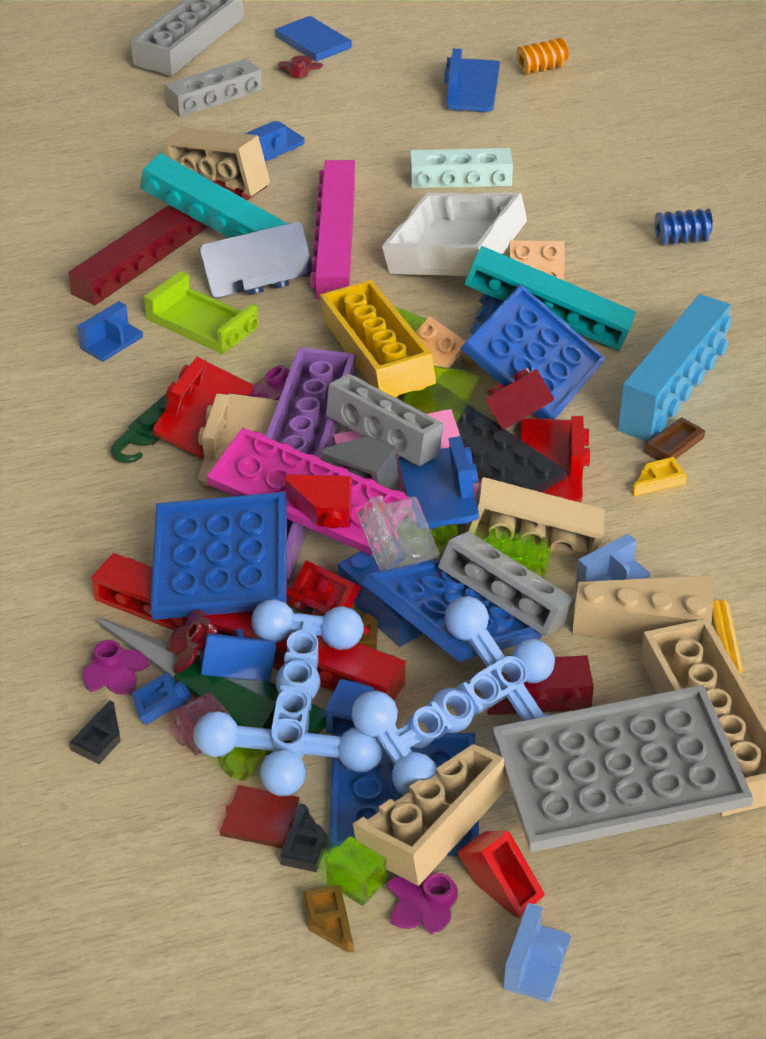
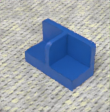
[77,301,143,362]
[198,628,276,682]

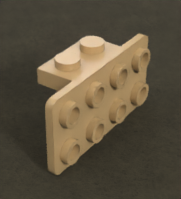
[198,394,279,487]

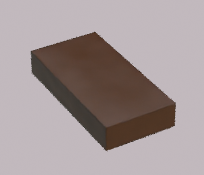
[643,417,705,461]

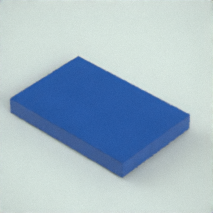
[275,16,352,62]

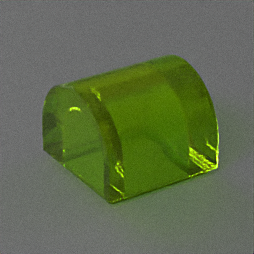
[217,747,268,781]

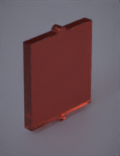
[220,785,300,849]

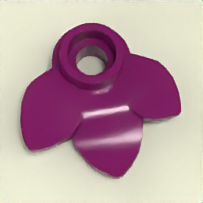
[250,365,290,400]
[83,640,150,695]
[386,873,458,934]

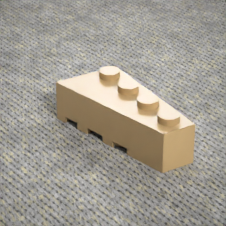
[162,128,270,196]
[573,575,715,642]
[353,744,507,886]

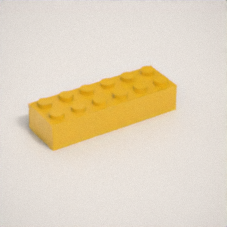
[320,279,436,398]

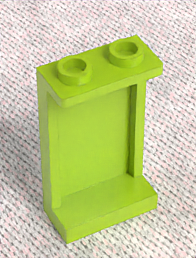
[144,271,259,354]

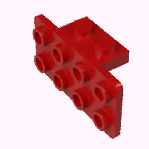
[153,357,253,458]
[521,416,590,503]

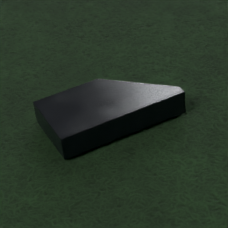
[69,700,121,764]
[280,803,327,872]

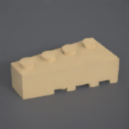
[464,477,605,557]

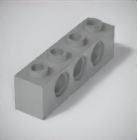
[164,58,262,117]
[326,374,444,466]
[438,531,576,637]

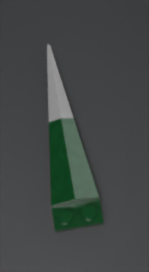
[98,618,326,756]

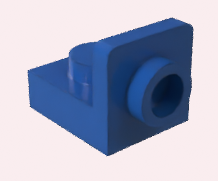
[132,672,192,725]

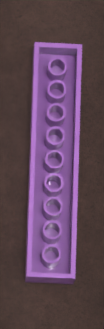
[266,347,356,580]

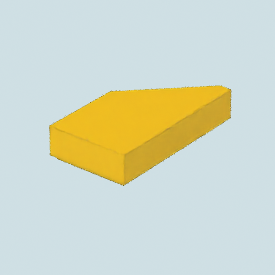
[632,457,687,496]

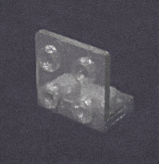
[357,495,440,571]

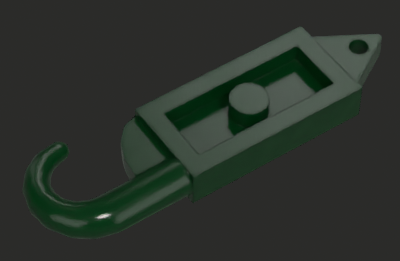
[110,395,168,463]

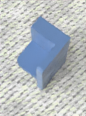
[576,534,650,584]
[504,903,571,1002]

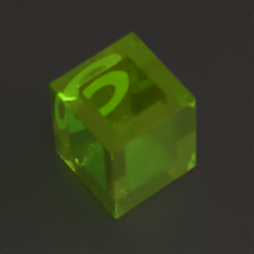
[325,836,386,907]

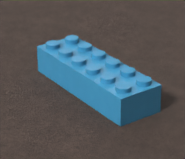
[618,294,732,442]

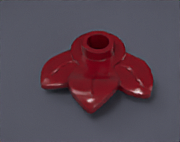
[278,56,323,78]
[167,609,218,674]

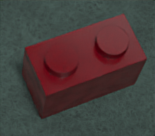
[484,367,555,430]

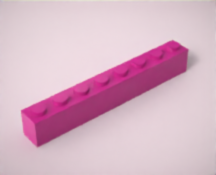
[311,160,355,299]

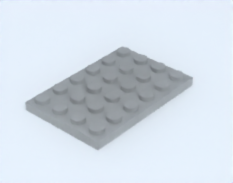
[493,685,753,853]

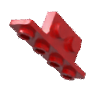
[287,560,370,635]

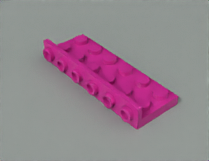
[206,427,411,558]

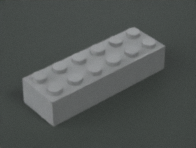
[131,0,244,76]

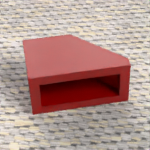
[285,474,352,529]
[458,830,545,917]

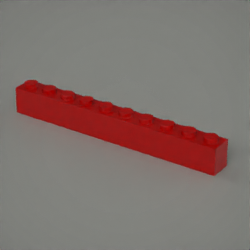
[91,553,406,700]

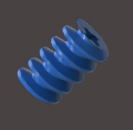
[654,208,713,245]

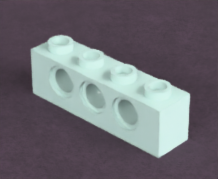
[410,148,513,188]

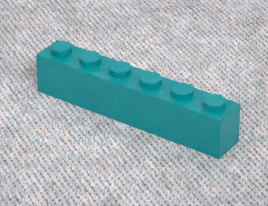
[140,153,288,238]
[464,245,636,351]

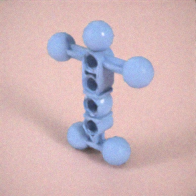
[352,596,555,796]
[193,599,384,796]

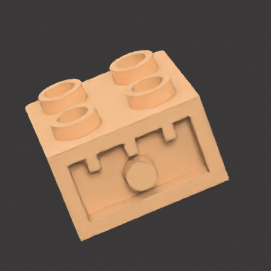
[509,240,564,280]
[415,316,476,382]

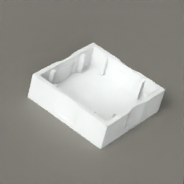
[382,193,527,276]

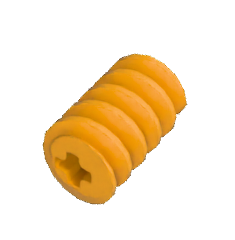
[517,38,569,75]

